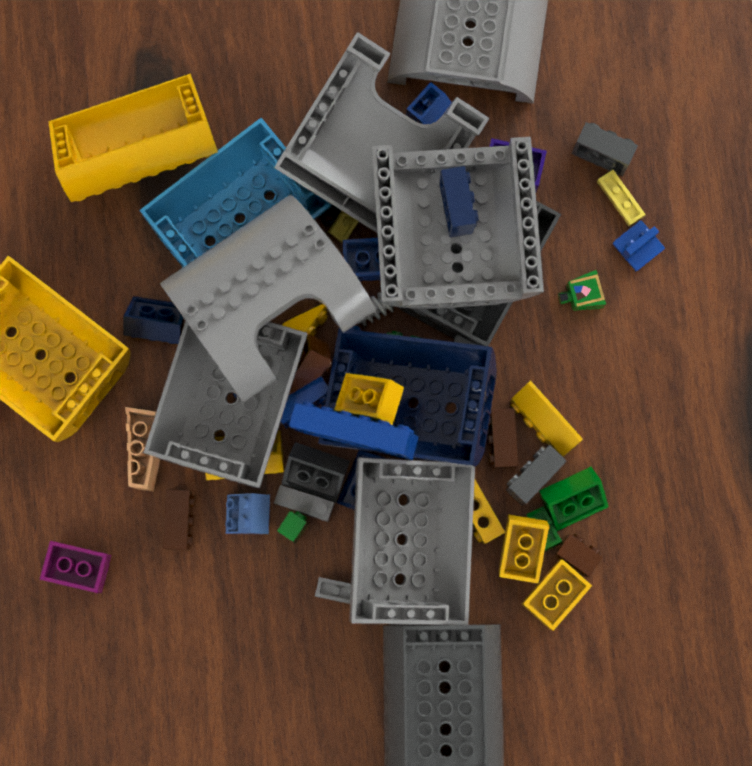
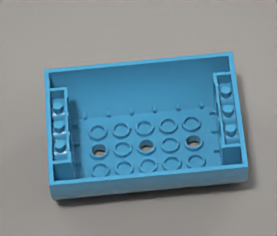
[139,118,333,267]

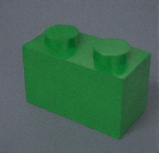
[277,511,309,544]

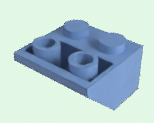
[225,493,270,534]

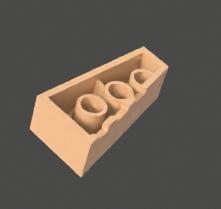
[125,407,160,492]

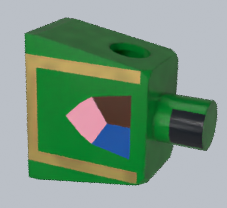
[558,270,606,311]

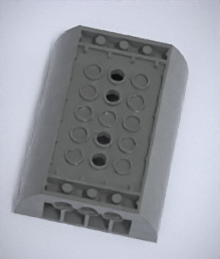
[383,624,504,766]

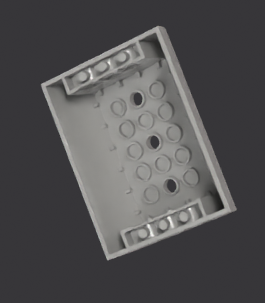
[143,322,307,488]
[349,458,475,625]

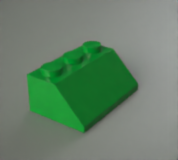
[539,467,609,531]

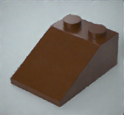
[289,334,332,395]

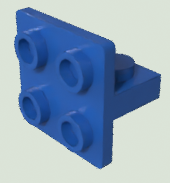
[613,220,665,271]

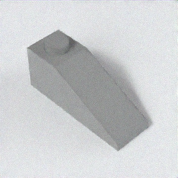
[274,485,335,522]

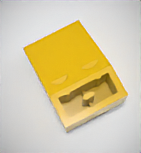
[282,304,328,336]

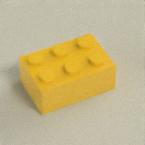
[498,514,549,584]
[521,559,592,631]

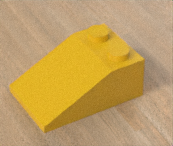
[334,373,404,425]

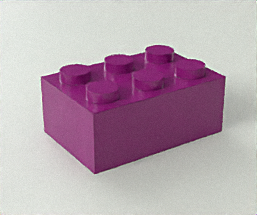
[40,541,112,593]

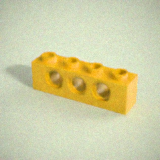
[473,479,505,545]

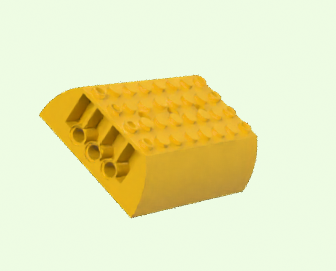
[48,74,218,202]
[0,256,131,442]

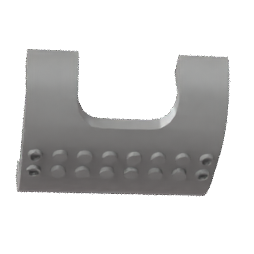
[274,32,489,233]
[160,195,376,403]

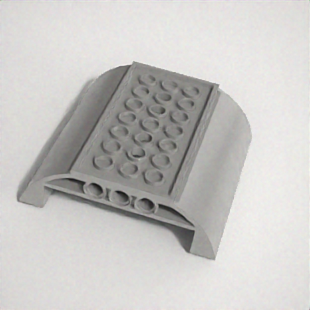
[387,0,548,104]
[372,137,544,309]

